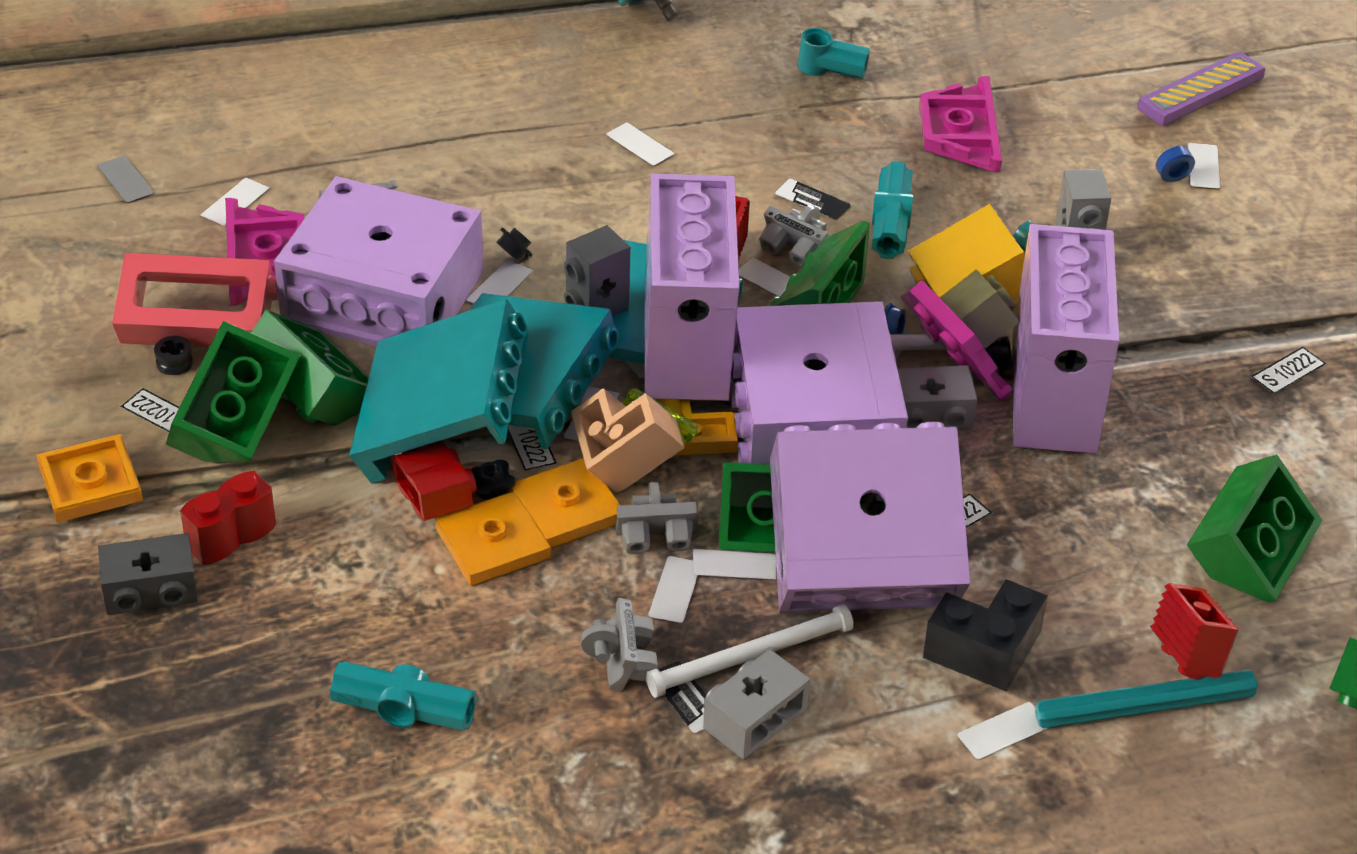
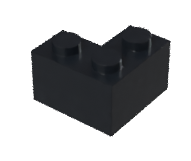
[923,579,1048,692]

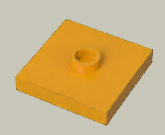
[36,434,143,523]
[509,458,621,548]
[435,491,551,586]

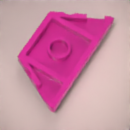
[919,76,1002,173]
[225,198,305,306]
[901,280,1013,402]

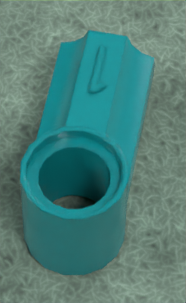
[797,28,870,79]

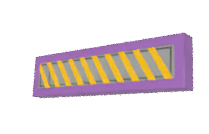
[1137,51,1265,126]

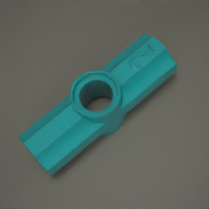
[871,161,913,259]
[330,661,477,731]

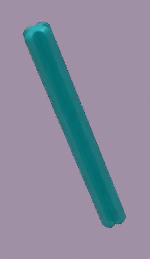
[1035,669,1258,728]

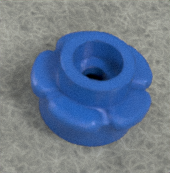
[884,303,906,335]

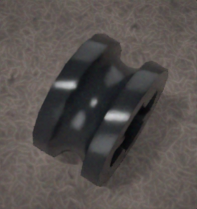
[154,336,193,375]

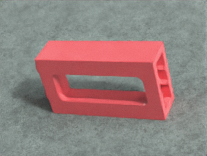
[112,253,278,348]

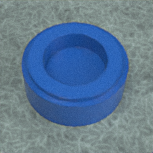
[1156,146,1195,182]

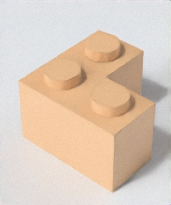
[571,388,685,494]

